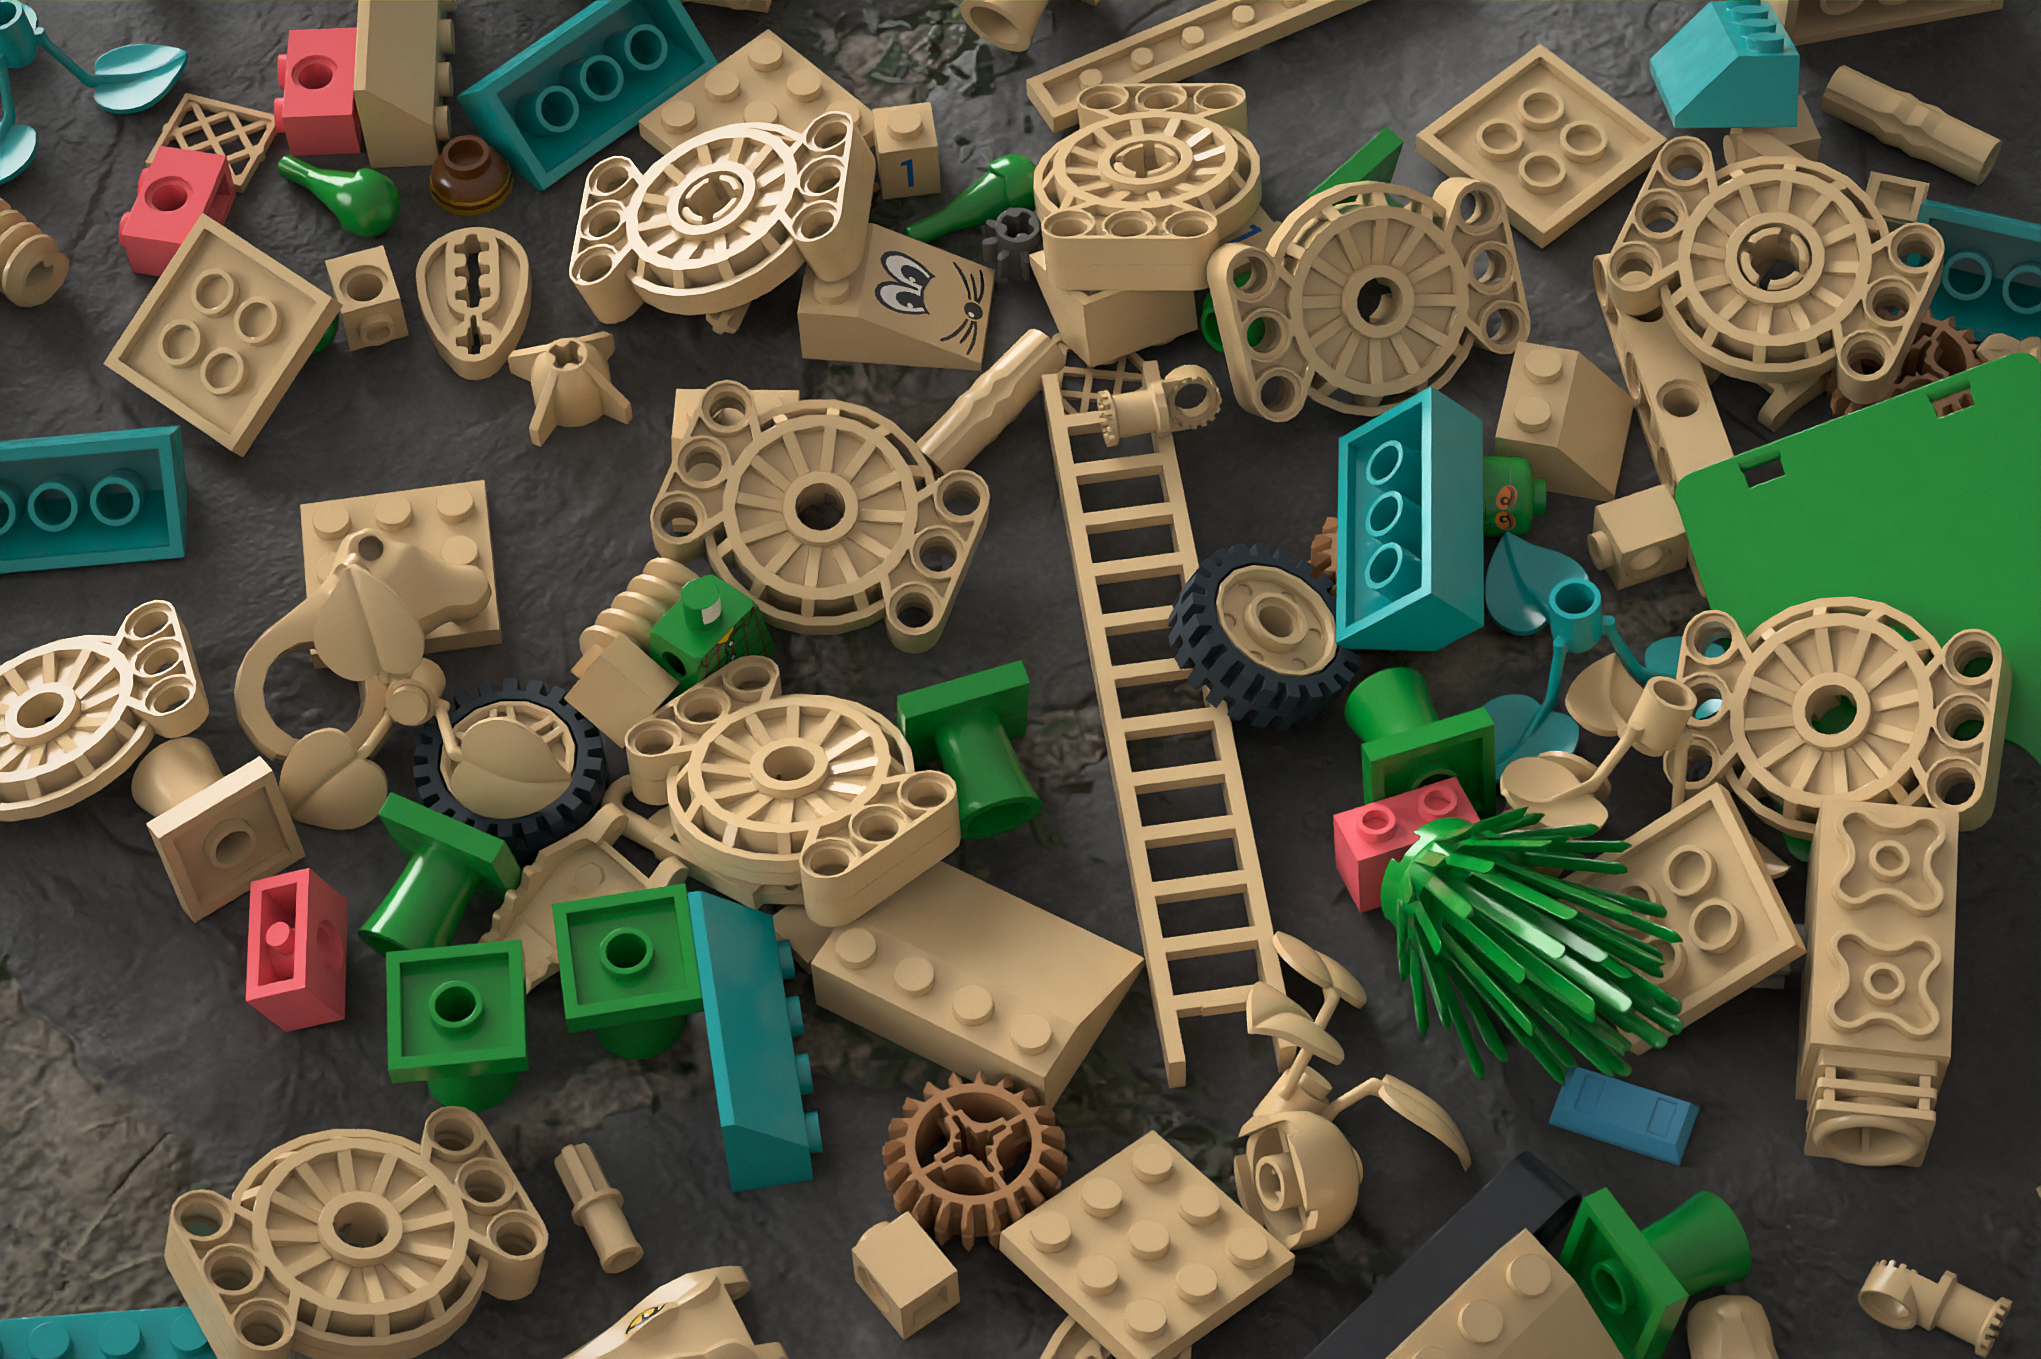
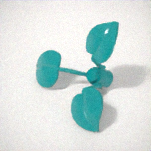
[0,0,189,185]
[1482,532,1725,784]

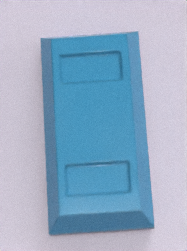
[1549,1067,1700,1166]

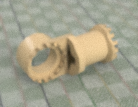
[1097,365,1222,447]
[1858,1260,2012,1358]

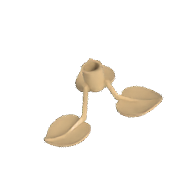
[279,563,572,830]
[1500,653,1790,880]
[1246,931,1471,1172]

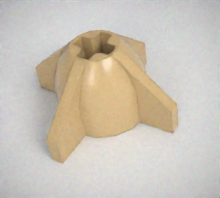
[508,331,633,447]

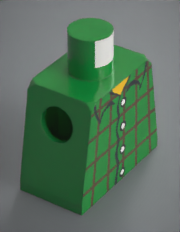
[649,574,775,706]

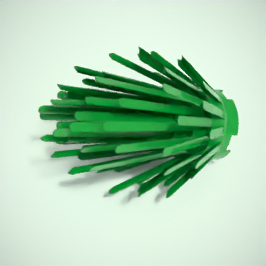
[1380,806,1683,1086]

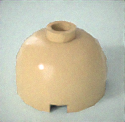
[1234,1111,1363,1251]

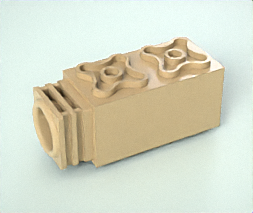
[1795,798,1959,1167]

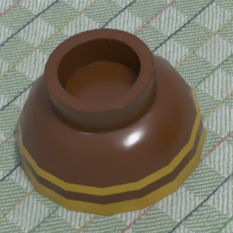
[429,135,514,216]

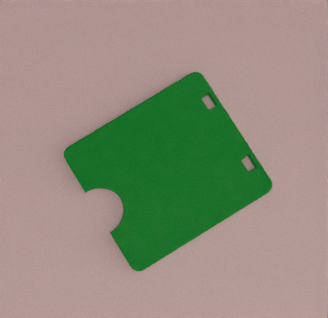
[1675,352,2041,866]

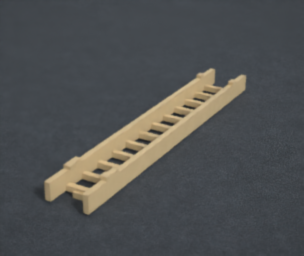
[1042,360,1297,1088]

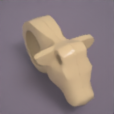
[234,528,492,764]

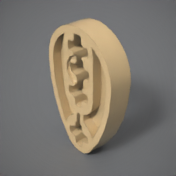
[416,227,532,380]

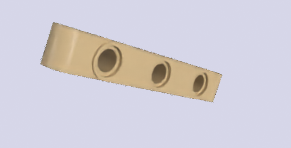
[1593,253,1734,597]

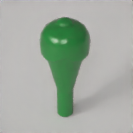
[903,154,1037,244]
[278,155,401,238]

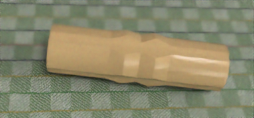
[1820,65,2002,186]
[916,329,1066,481]

